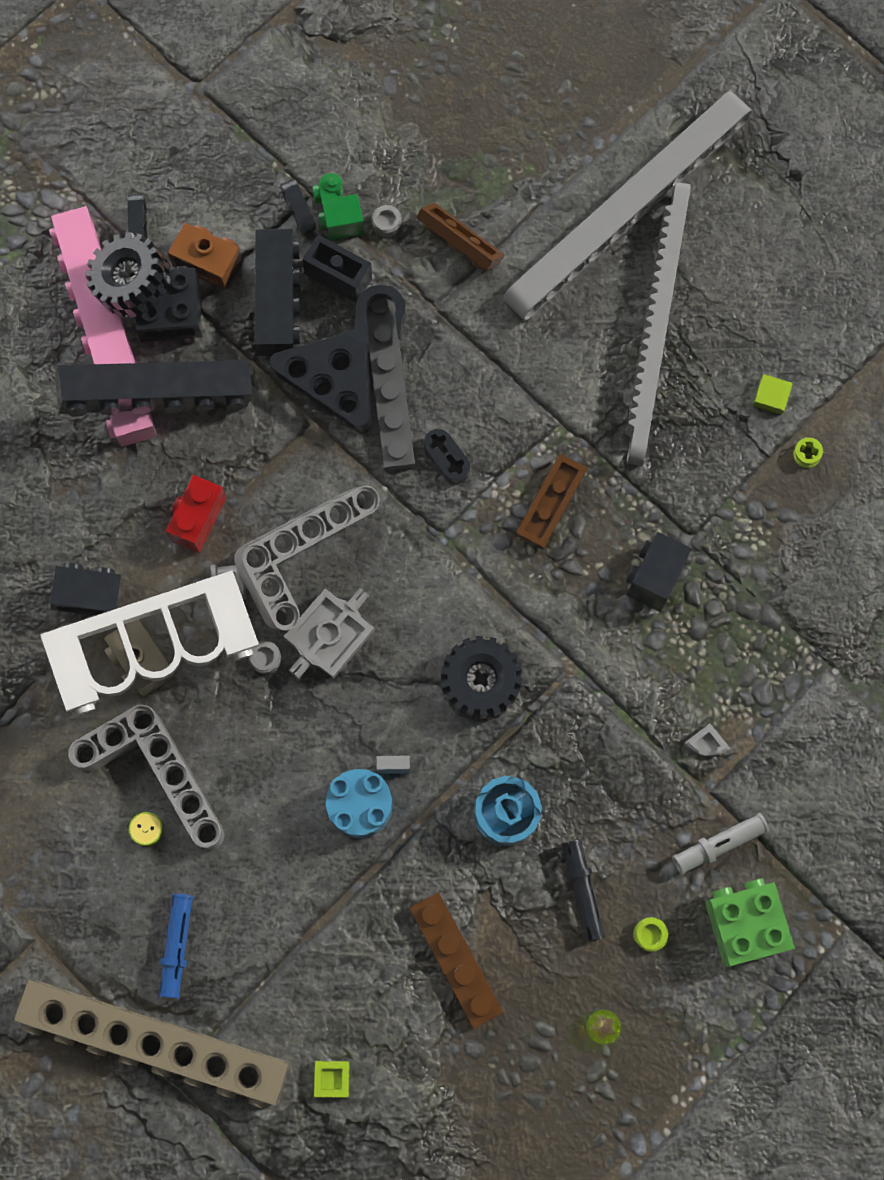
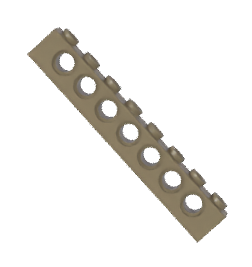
[14,980,291,1109]

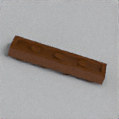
[410,892,504,1029]

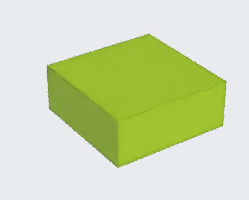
[753,374,793,415]
[314,1061,350,1097]

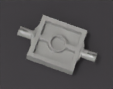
[283,588,375,679]

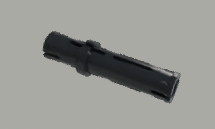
[561,839,606,942]

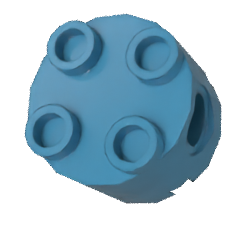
[326,769,393,839]
[474,776,542,846]

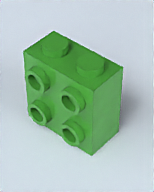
[705,878,795,967]

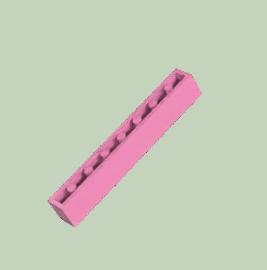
[49,206,157,447]

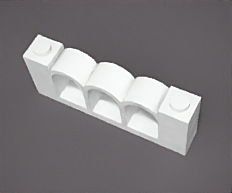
[40,570,259,716]

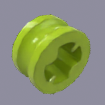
[793,438,823,468]

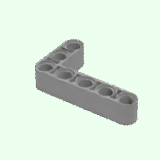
[234,486,380,630]
[68,705,225,850]

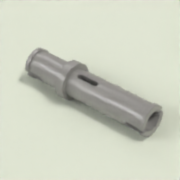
[672,813,769,875]

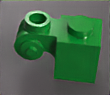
[312,173,364,241]

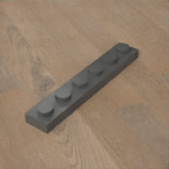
[367,298,415,471]

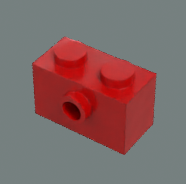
[166,475,226,553]

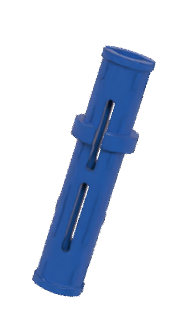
[158,894,194,999]

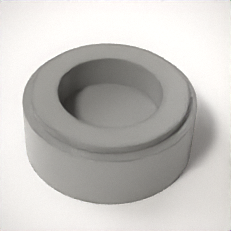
[372,205,402,237]
[248,641,282,674]

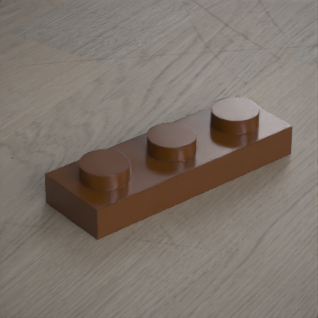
[416,203,505,271]
[516,454,587,550]

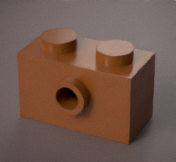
[168,223,242,290]

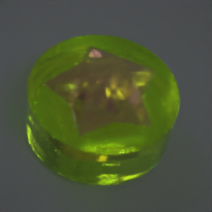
[586,1009,621,1045]

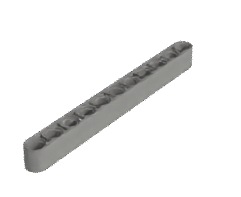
[503,91,753,321]

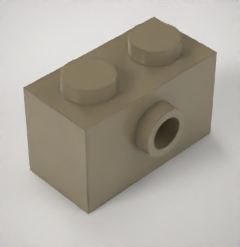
[104,620,176,697]

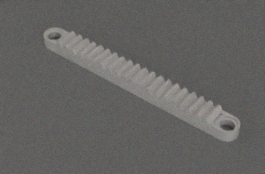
[625,182,691,466]

